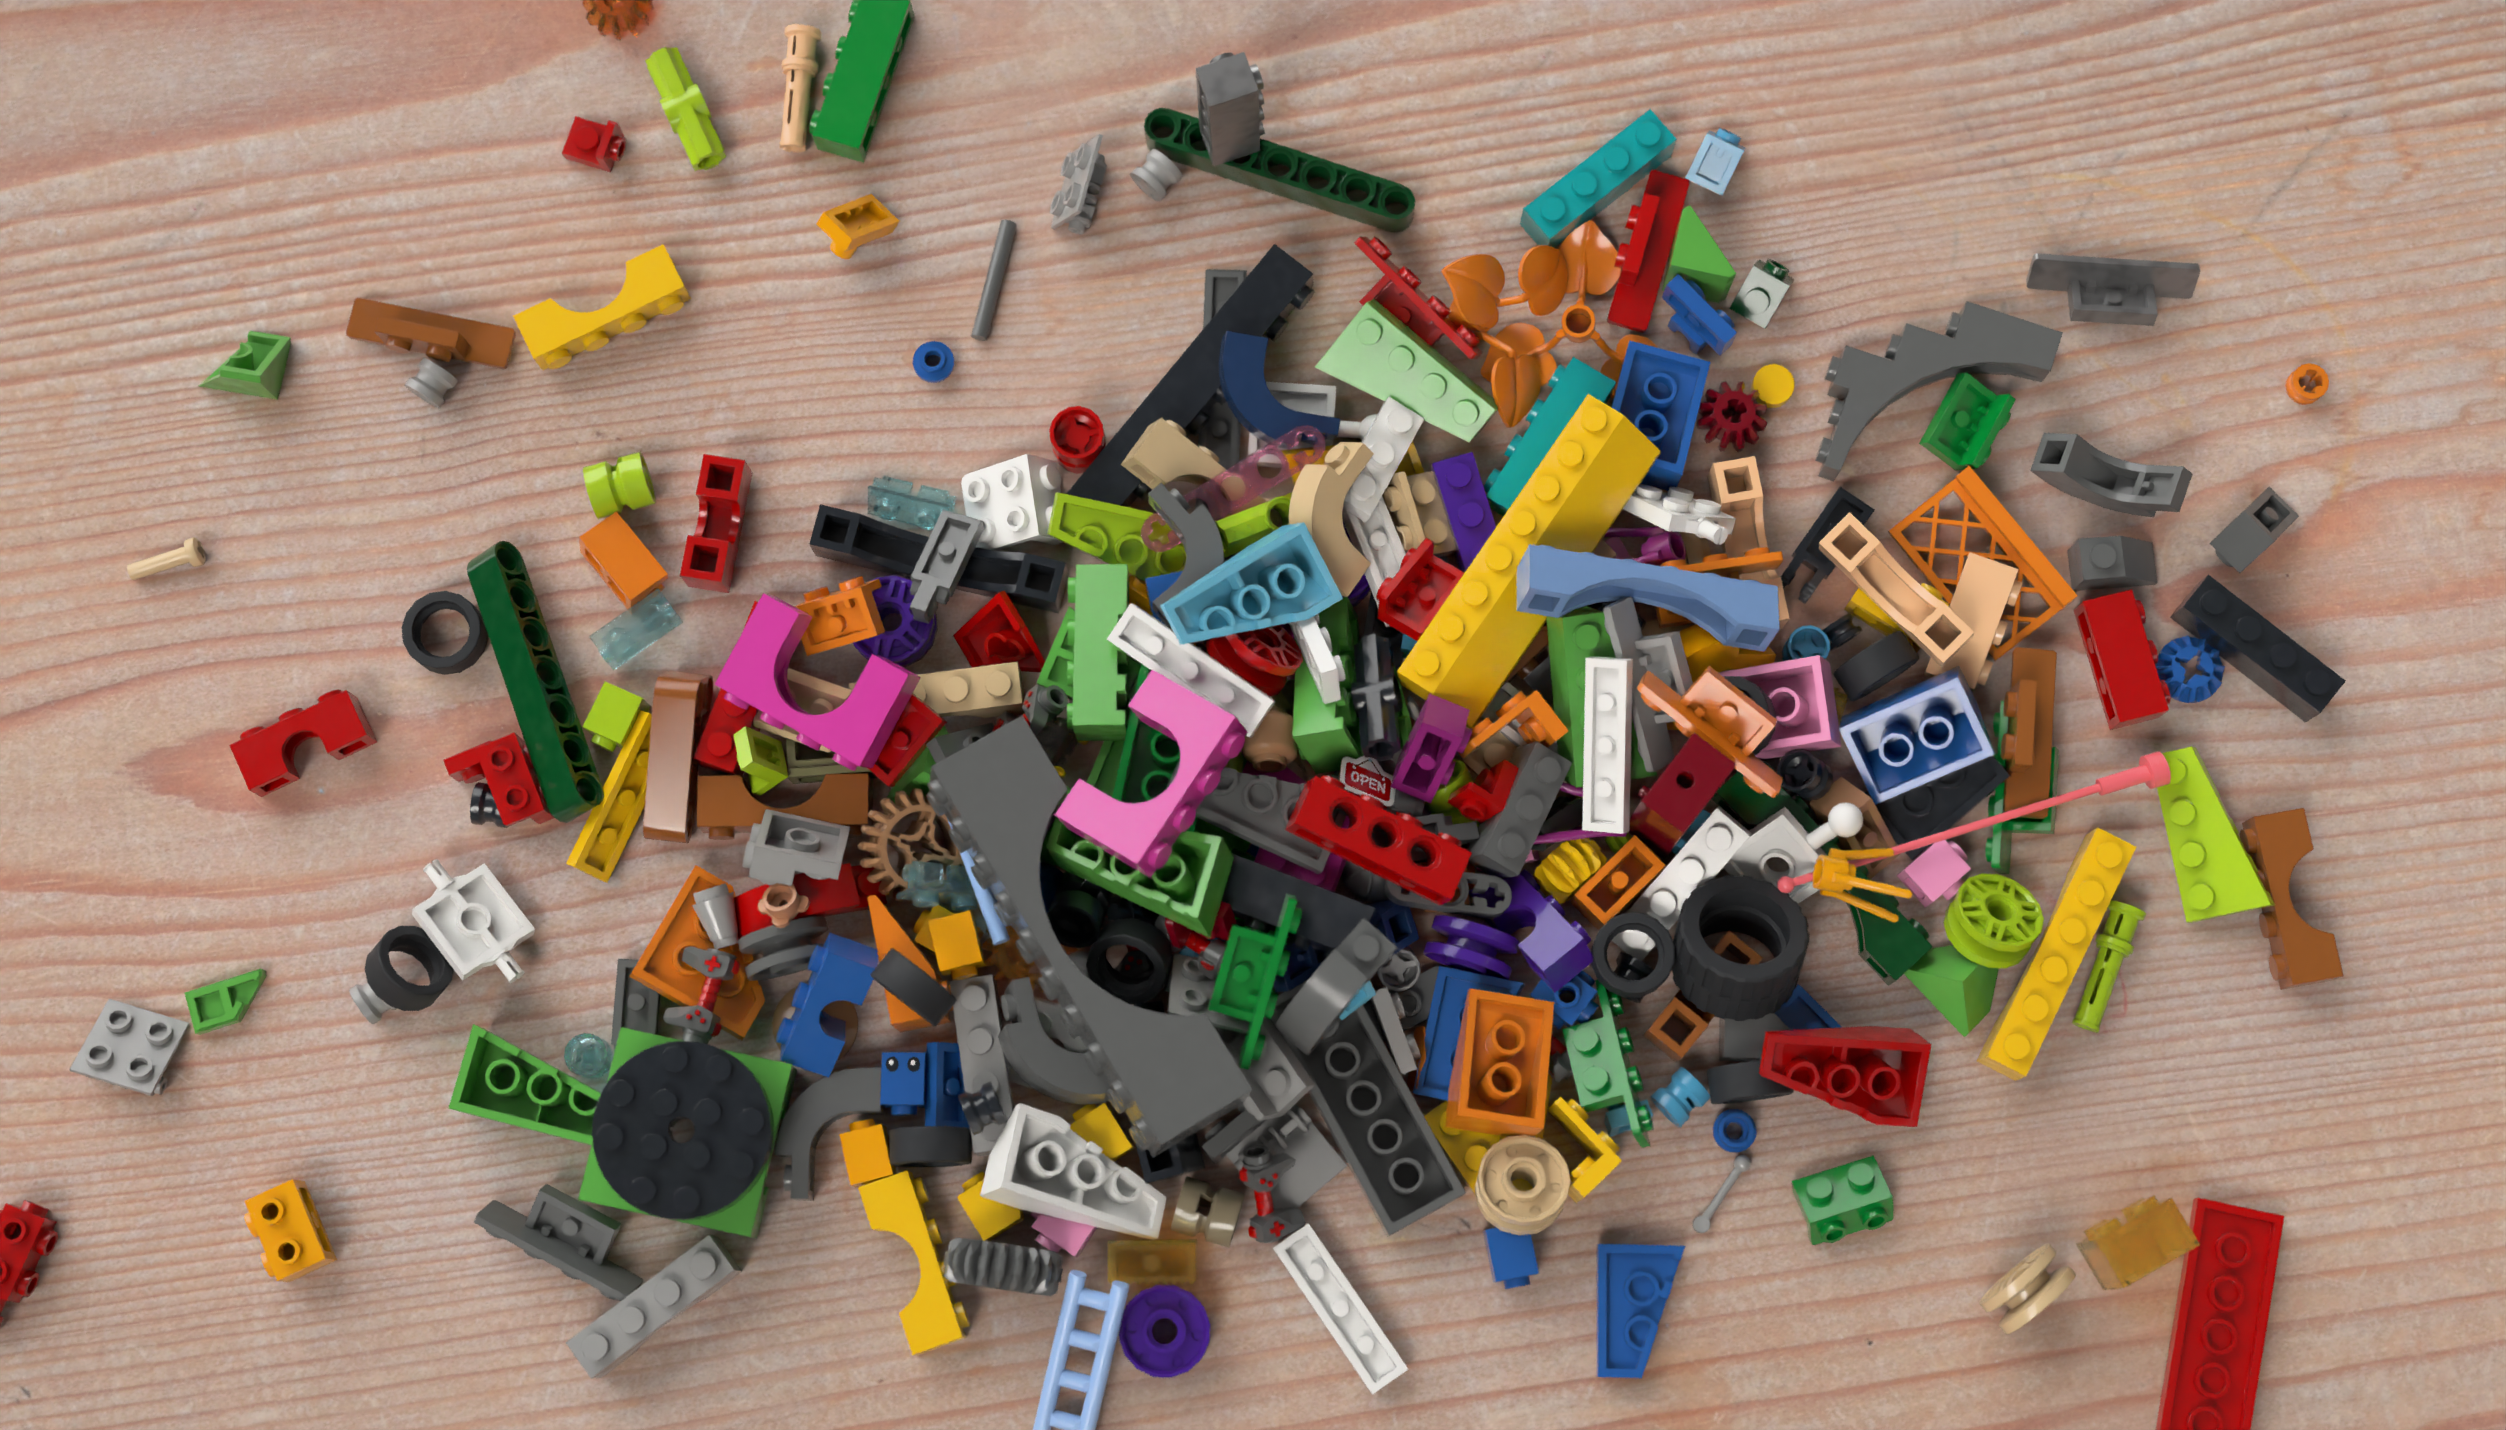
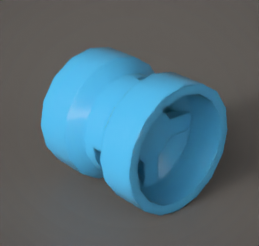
[1782,625,1830,661]
[1650,1067,1710,1128]

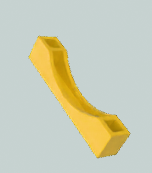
[1977,827,2136,1081]

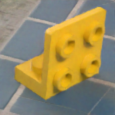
[1547,1097,1622,1203]

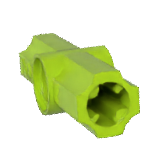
[645,47,726,171]
[1215,492,1292,557]

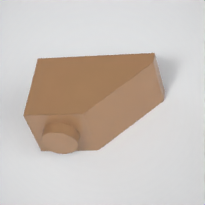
[1809,777,1900,880]

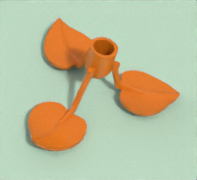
[1480,220,1658,399]
[1441,245,1568,428]

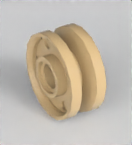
[1474,1135,1570,1236]
[1979,1244,2076,1334]

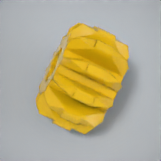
[1534,838,1607,904]

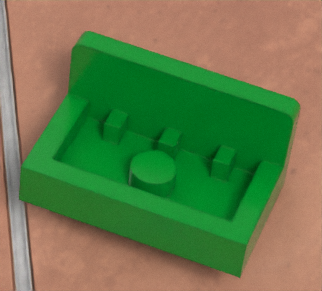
[1919,372,2016,471]
[1791,1155,1894,1245]

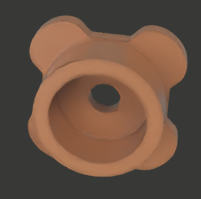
[758,883,810,928]

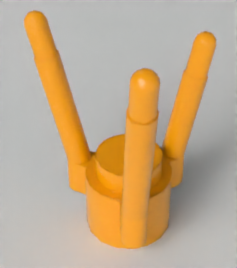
[1812,848,1913,923]

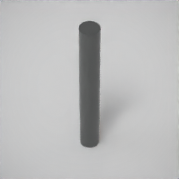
[971,220,1017,341]

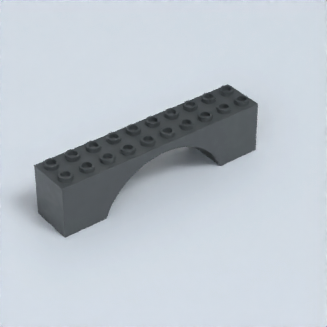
[926,716,1253,1158]

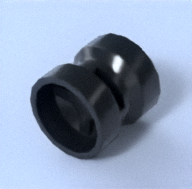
[1777,749,1833,801]

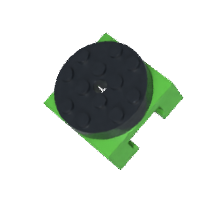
[578,1027,797,1239]

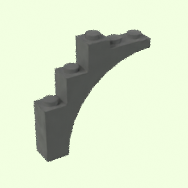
[1815,301,2063,481]

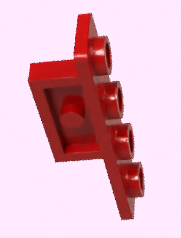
[1607,170,1690,333]
[1354,236,1483,360]

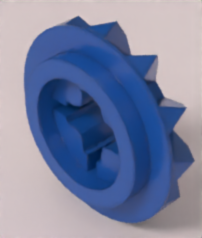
[2155,635,2225,703]

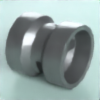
[1377,945,1420,991]

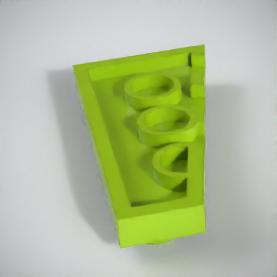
[1047,492,1187,581]
[2157,746,2275,923]

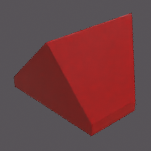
[953,590,1045,673]

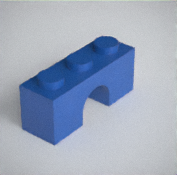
[776,932,878,1077]

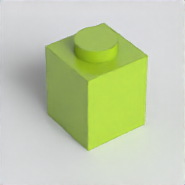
[583,681,651,752]

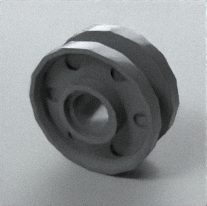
[738,916,829,981]

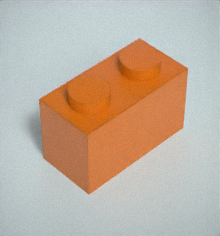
[1571,835,1666,930]

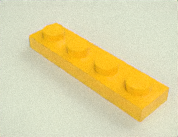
[566,710,652,883]

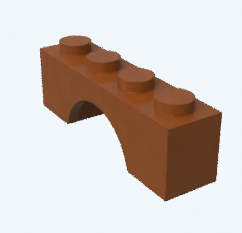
[697,773,873,840]
[2240,808,2344,990]

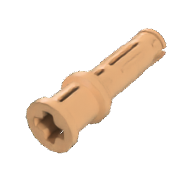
[780,24,821,152]

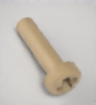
[127,537,206,580]

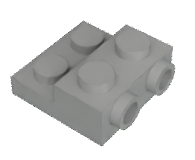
[742,809,850,886]

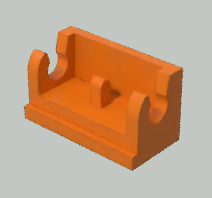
[579,511,668,614]

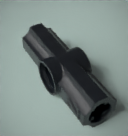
[1351,634,1403,761]

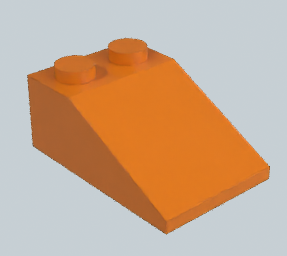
[867,895,954,1033]
[1445,988,1554,1137]

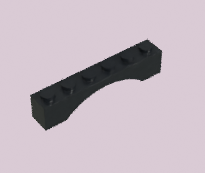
[809,504,1069,614]

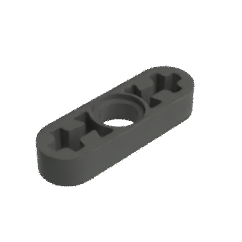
[1384,865,1512,919]

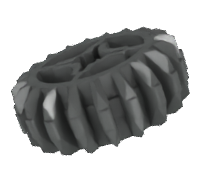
[943,1238,1063,1296]

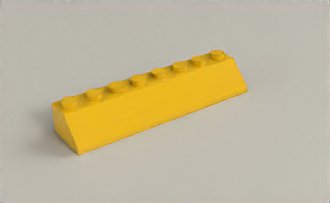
[1397,394,1661,729]

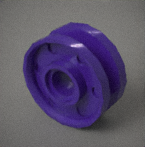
[853,575,938,667]
[1423,915,1520,980]
[1119,1285,1210,1378]

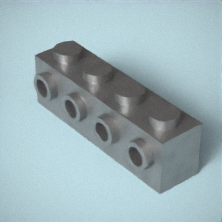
[1195,52,1265,166]

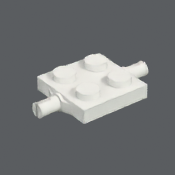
[1623,485,1736,544]
[412,859,535,983]

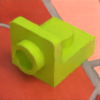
[734,726,789,796]

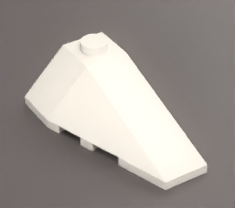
[980,1103,1167,1240]

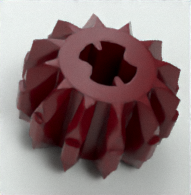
[1696,381,1767,452]

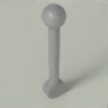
[1692,1155,1751,1233]

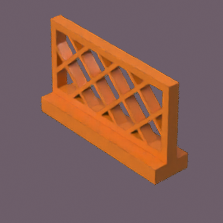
[1888,466,2078,662]

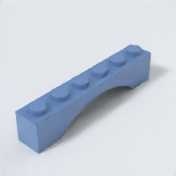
[1517,544,1780,652]

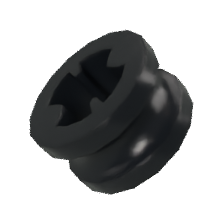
[1822,613,1863,651]

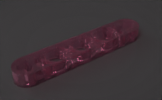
[1141,425,1325,552]

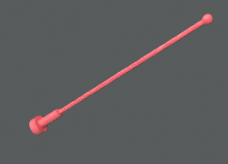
[1777,751,2171,893]

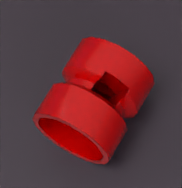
[1049,406,1106,474]

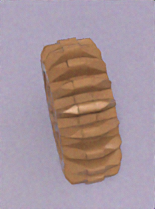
[857,789,965,905]

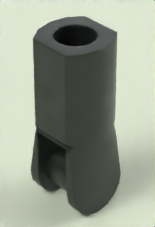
[1531,796,1583,851]

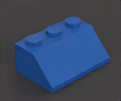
[1838,666,1995,804]

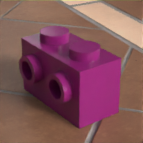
[1391,693,1472,803]

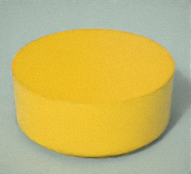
[1751,364,1795,408]

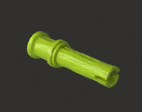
[2072,900,2146,1033]

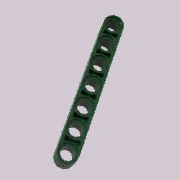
[1144,108,1415,233]
[467,541,604,823]

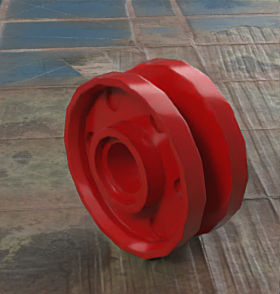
[1206,625,1303,697]

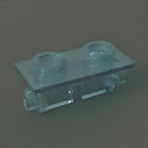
[868,475,956,530]
[589,588,683,670]
[896,861,978,911]

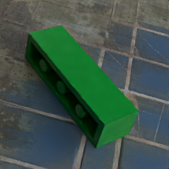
[809,0,915,163]

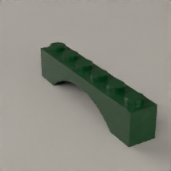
[1711,761,1933,986]

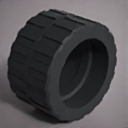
[1671,875,1810,1021]

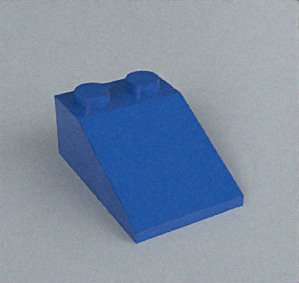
[1611,340,1710,491]

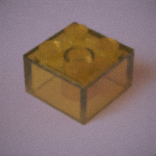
[2076,1195,2200,1290]

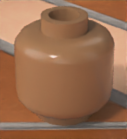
[1242,705,1297,773]

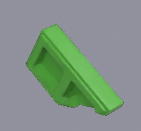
[185,969,267,1035]

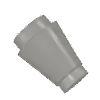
[692,883,739,950]

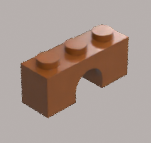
[1643,931,1763,1062]

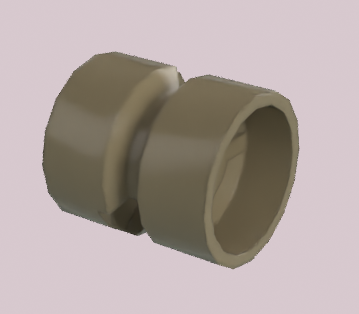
[1171,1176,1245,1248]

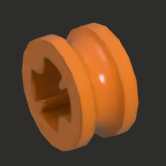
[2285,363,2329,405]

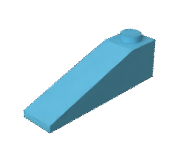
[1160,522,1343,644]

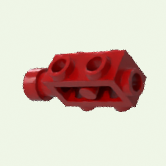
[0,1200,58,1326]

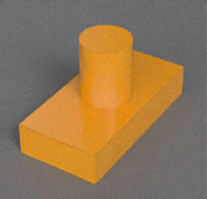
[816,194,900,259]

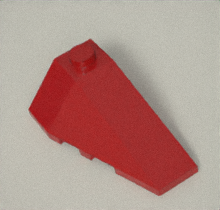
[1759,1026,1932,1127]

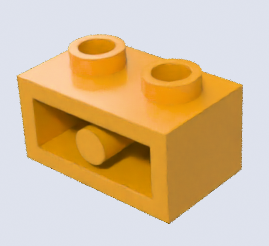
[244,1179,337,1282]

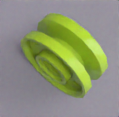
[1943,873,2044,969]

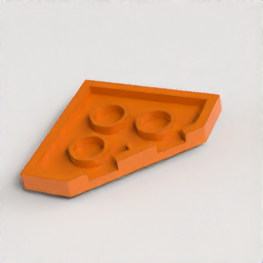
[629,865,765,1041]

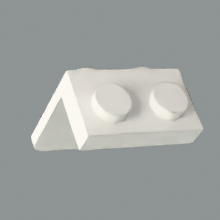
[961,454,1063,551]

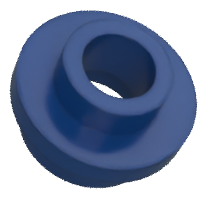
[913,341,955,383]
[1712,1109,1757,1153]

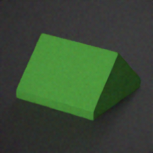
[1662,205,1736,303]

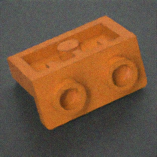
[794,576,885,656]

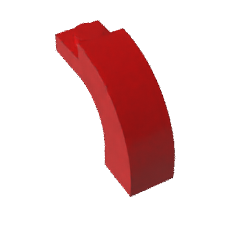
[734,863,887,940]

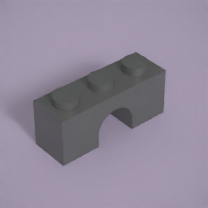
[1467,741,1572,879]

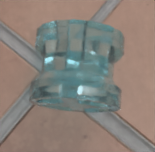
[564,1033,614,1079]

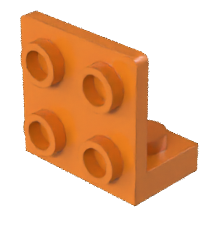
[1458,690,1569,758]

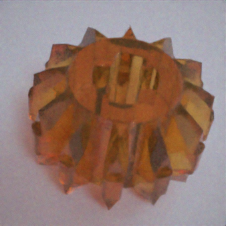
[583,0,654,41]

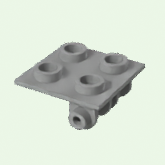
[1050,134,1107,234]
[1164,953,1249,1034]
[70,999,190,1096]
[1226,1103,1348,1208]

